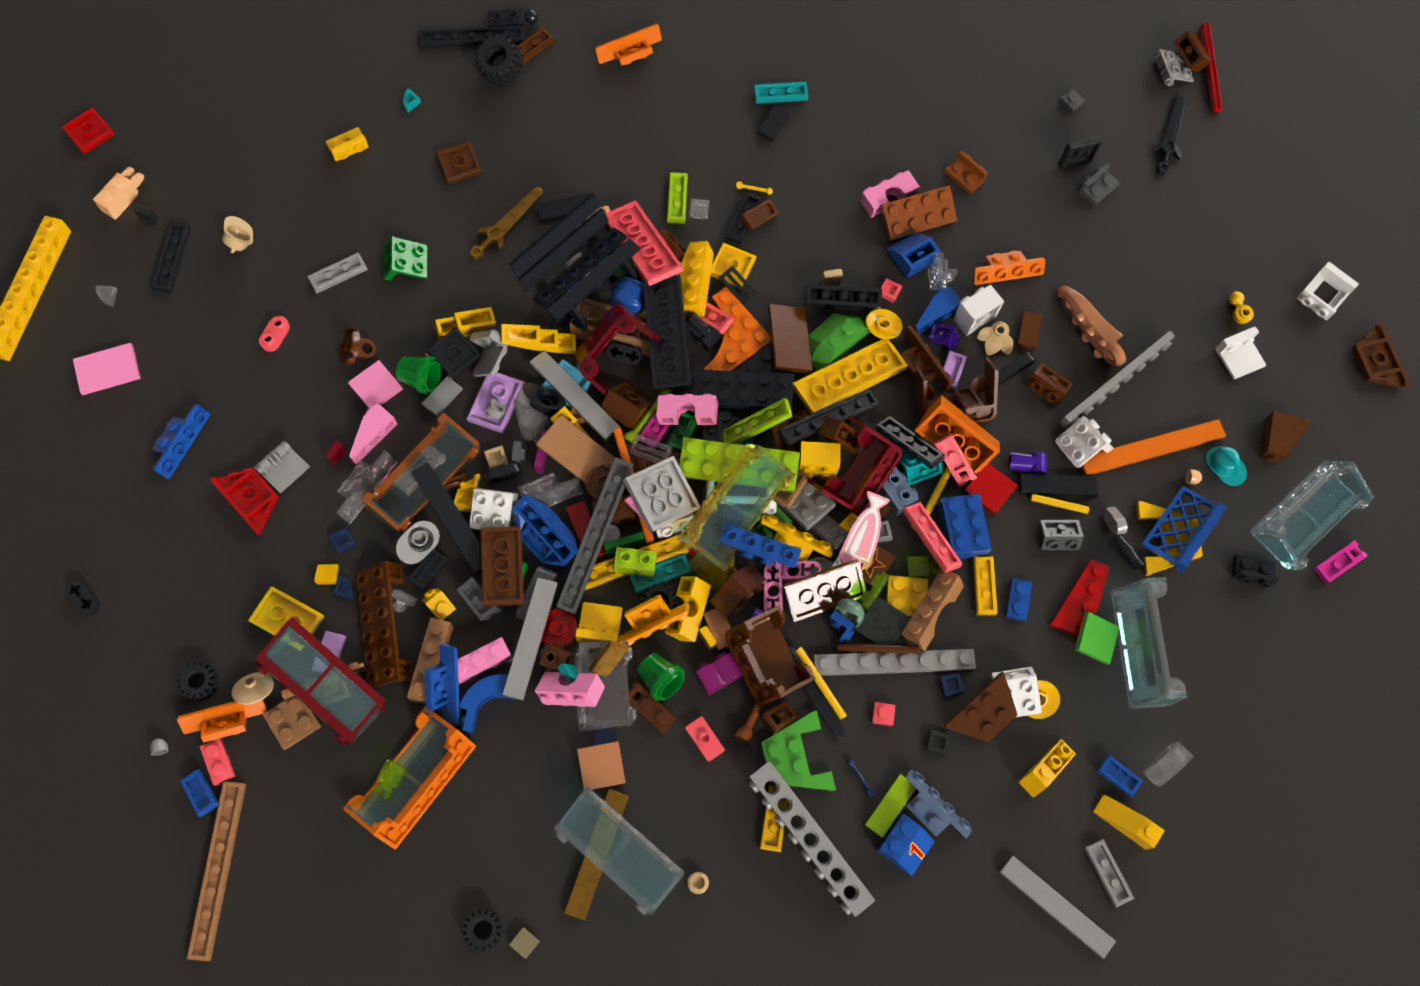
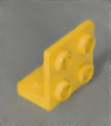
[576,602,623,646]

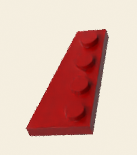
[1049,560,1110,636]

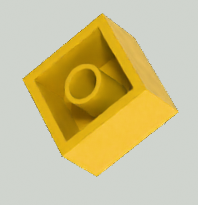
[798,441,841,481]

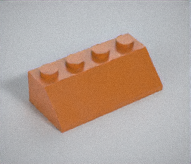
[915,395,1000,474]

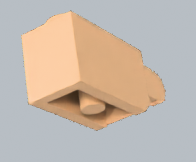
[93,167,144,220]

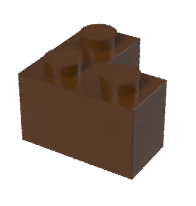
[710,563,766,618]

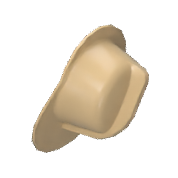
[222,216,253,253]

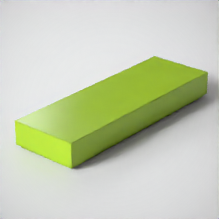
[667,172,688,224]
[865,774,916,838]

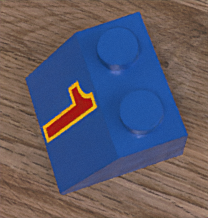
[876,814,935,877]

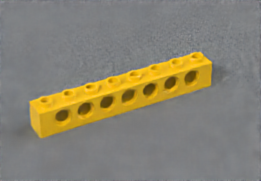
[0,216,71,362]

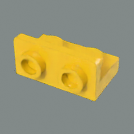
[325,127,369,161]

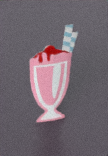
[831,491,889,572]

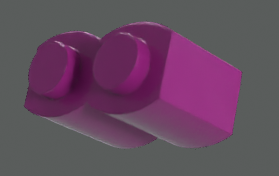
[695,652,742,696]

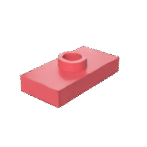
[685,716,725,763]

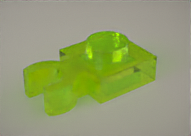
[907,556,941,578]
[374,759,407,800]

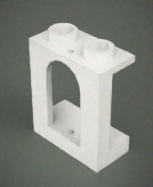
[1297,262,1359,321]

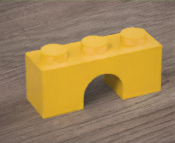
[665,576,711,642]

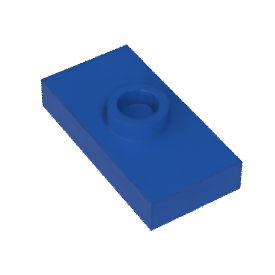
[1096,754,1143,798]
[180,769,219,817]

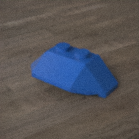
[513,494,578,566]

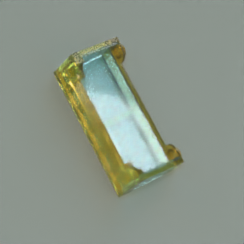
[677,444,795,572]

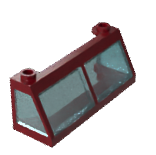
[255,617,386,746]

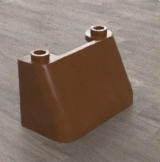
[725,605,815,705]

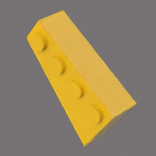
[676,241,714,317]

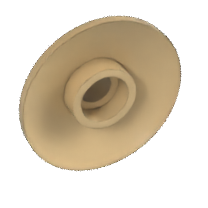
[232,672,274,705]

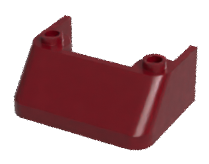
[574,304,661,395]
[807,416,902,514]

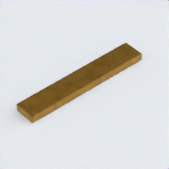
[565,789,629,921]

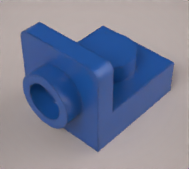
[828,611,855,643]

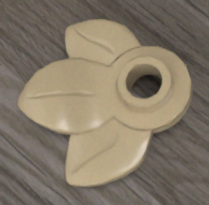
[977,321,1013,356]

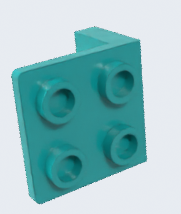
[897,436,943,486]

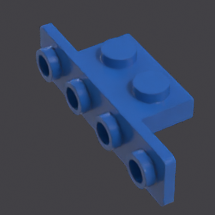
[152,404,210,479]
[720,524,801,568]
[424,643,460,726]

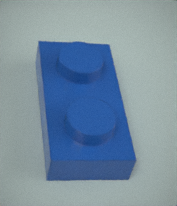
[1005,578,1032,622]

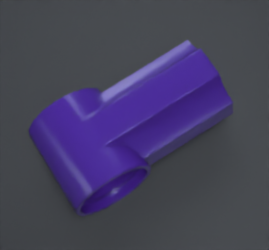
[1008,452,1047,474]

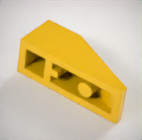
[1093,794,1165,850]

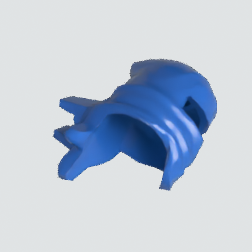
[610,277,645,314]

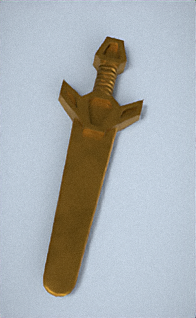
[470,187,543,261]

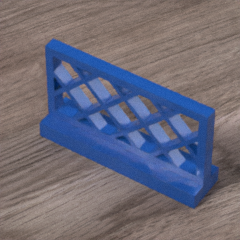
[1141,486,1227,573]

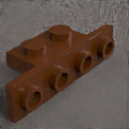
[900,325,952,392]

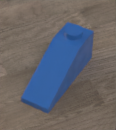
[914,286,961,334]

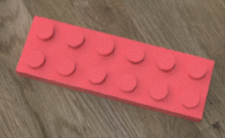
[605,200,683,286]

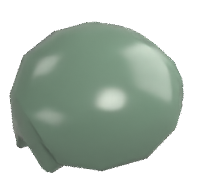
[835,598,864,628]

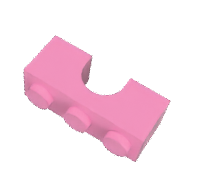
[860,170,920,218]
[656,394,718,425]
[458,637,513,687]
[535,672,605,707]

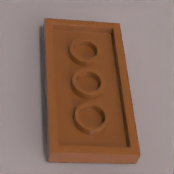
[881,185,958,240]

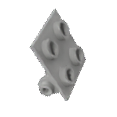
[1155,49,1194,86]
[254,441,310,493]

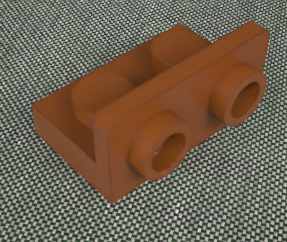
[944,151,988,195]

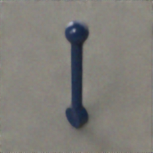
[847,759,875,797]

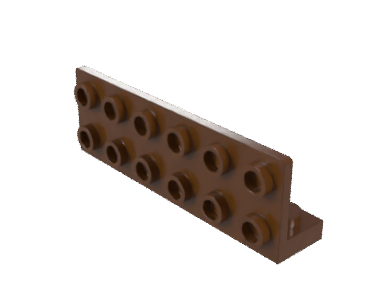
[356,561,414,689]

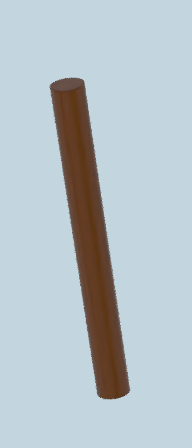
[837,643,919,654]

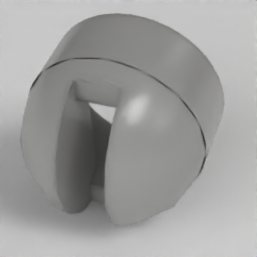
[150,738,169,756]

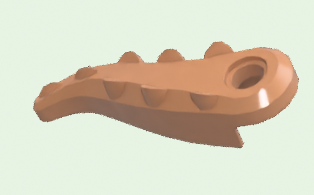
[1057,285,1126,367]

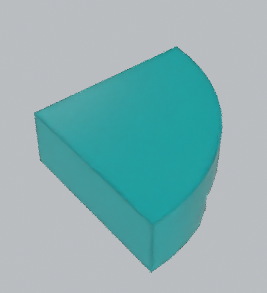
[403,88,421,113]
[558,663,578,684]

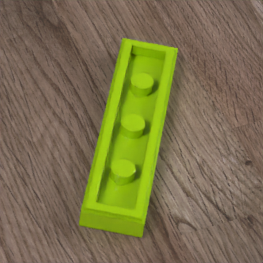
[722,398,793,444]

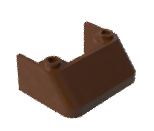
[915,357,999,423]

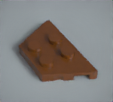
[1352,322,1411,389]
[945,671,1018,742]

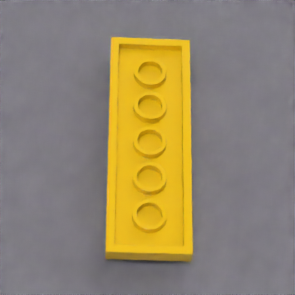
[793,339,908,414]

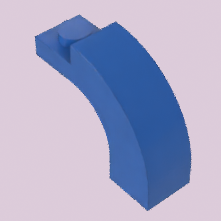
[459,674,515,735]

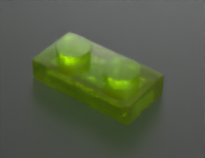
[860,572,890,611]

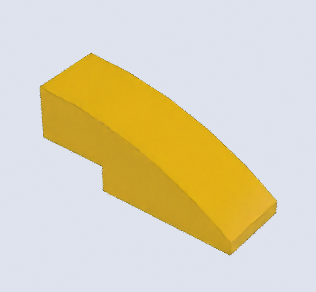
[435,307,496,341]

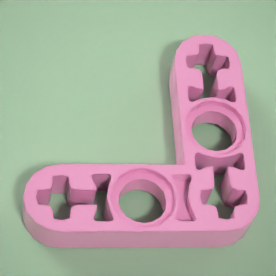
[764,561,822,612]

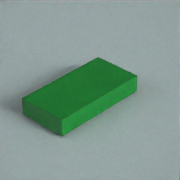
[604,532,644,556]

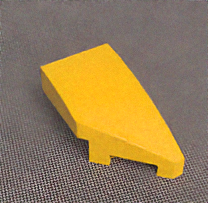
[454,474,481,512]

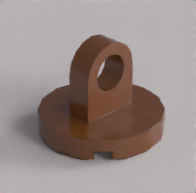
[339,327,376,365]

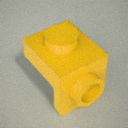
[422,588,456,620]

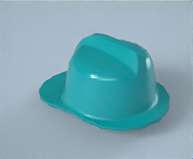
[1206,446,1247,486]

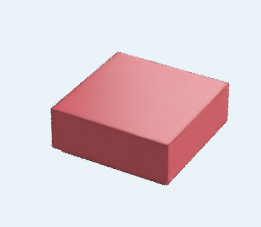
[881,278,902,303]

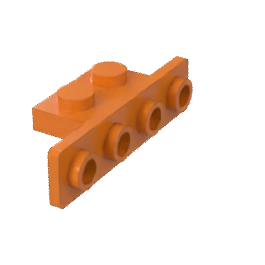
[595,24,662,65]
[973,250,1045,285]
[177,700,267,743]

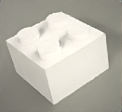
[953,285,1004,336]

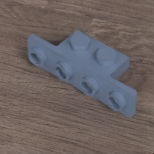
[905,769,972,838]

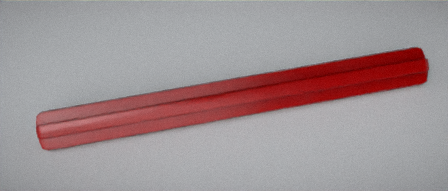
[1200,23,1223,113]

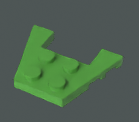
[761,710,836,791]

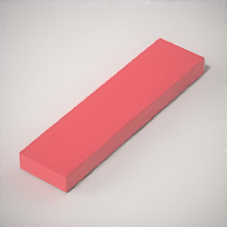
[903,502,963,574]

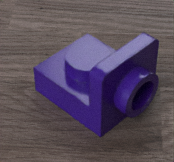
[928,323,960,351]

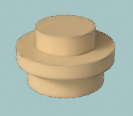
[687,872,709,894]

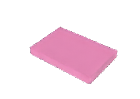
[73,343,141,395]

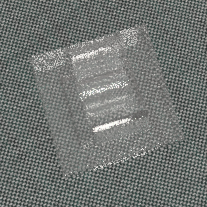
[392,589,417,612]

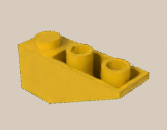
[1018,739,1076,798]

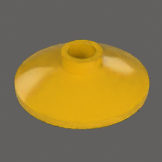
[866,309,902,339]
[1028,680,1060,719]

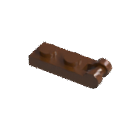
[621,680,677,735]

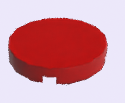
[541,608,577,647]

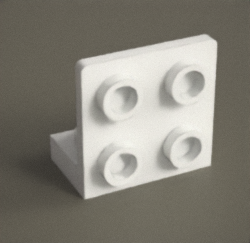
[1215,326,1266,379]
[469,488,518,530]
[991,667,1042,717]

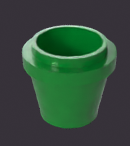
[396,356,441,395]
[637,653,685,701]

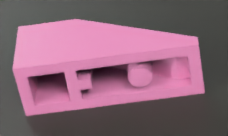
[349,403,397,465]

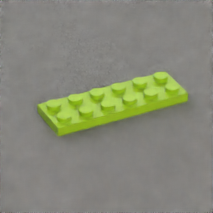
[679,438,800,492]

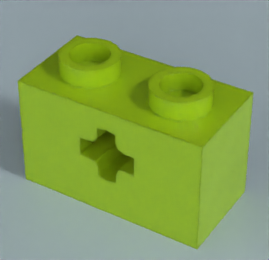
[614,547,657,577]

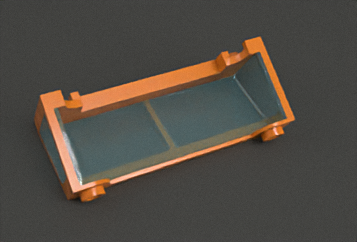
[343,706,476,850]

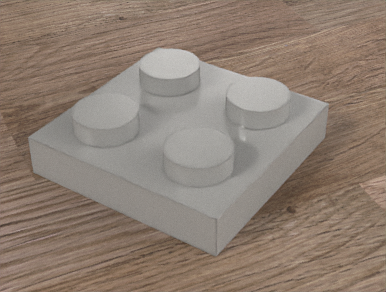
[781,482,836,531]

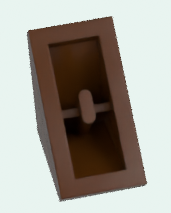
[760,701,798,736]

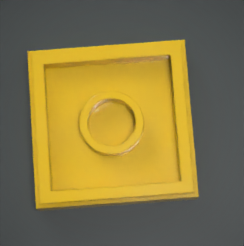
[711,242,757,287]

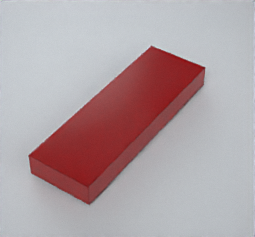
[566,501,606,558]

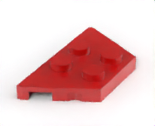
[210,467,279,536]

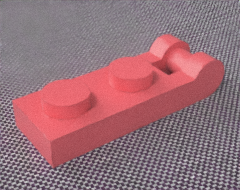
[934,433,977,487]

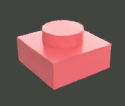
[872,702,895,726]

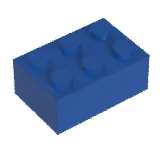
[937,494,992,559]

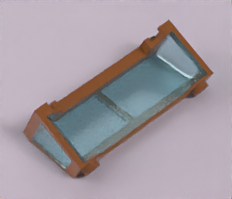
[361,412,480,534]

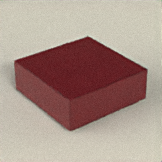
[324,440,346,466]

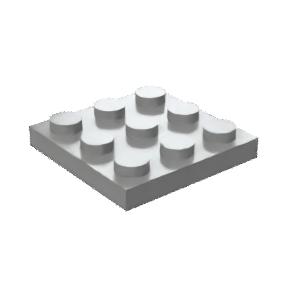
[623,456,701,533]

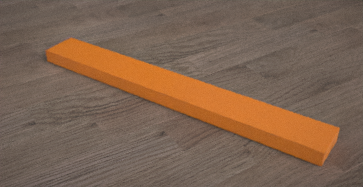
[1081,419,1226,476]

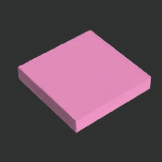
[348,360,403,408]

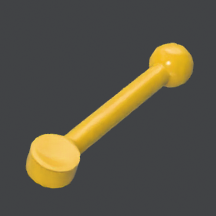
[736,181,773,195]

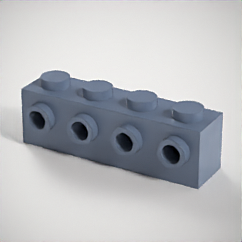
[853,445,919,517]

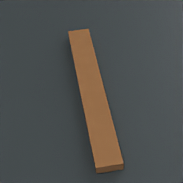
[187,781,246,961]

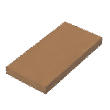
[536,415,615,485]

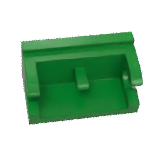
[665,412,698,453]

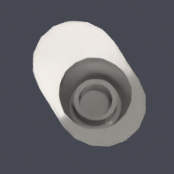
[396,521,440,564]

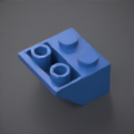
[887,233,941,278]

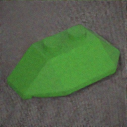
[808,313,870,372]

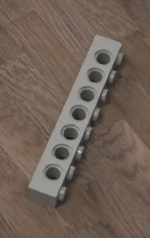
[748,761,875,917]

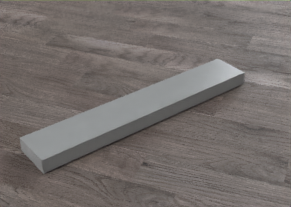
[530,350,620,441]
[503,578,558,701]
[999,856,1116,959]

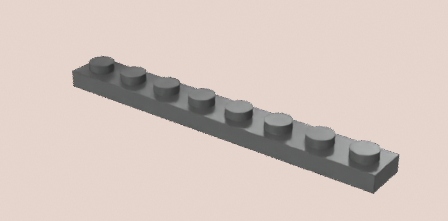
[556,457,634,614]

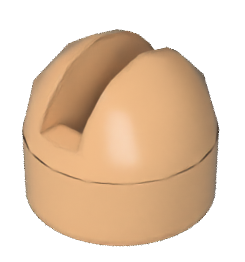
[1185,469,1202,485]

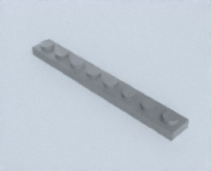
[1059,331,1175,429]
[813,649,976,676]

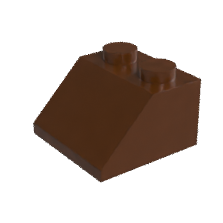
[601,380,656,429]

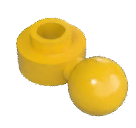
[1229,291,1254,324]

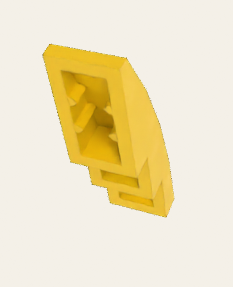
[501,324,576,354]

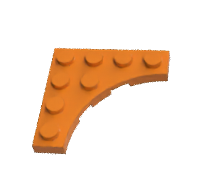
[704,287,771,371]

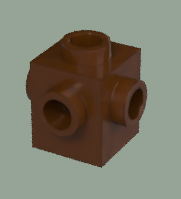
[539,643,573,672]

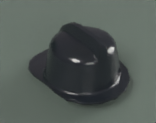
[522,383,566,416]

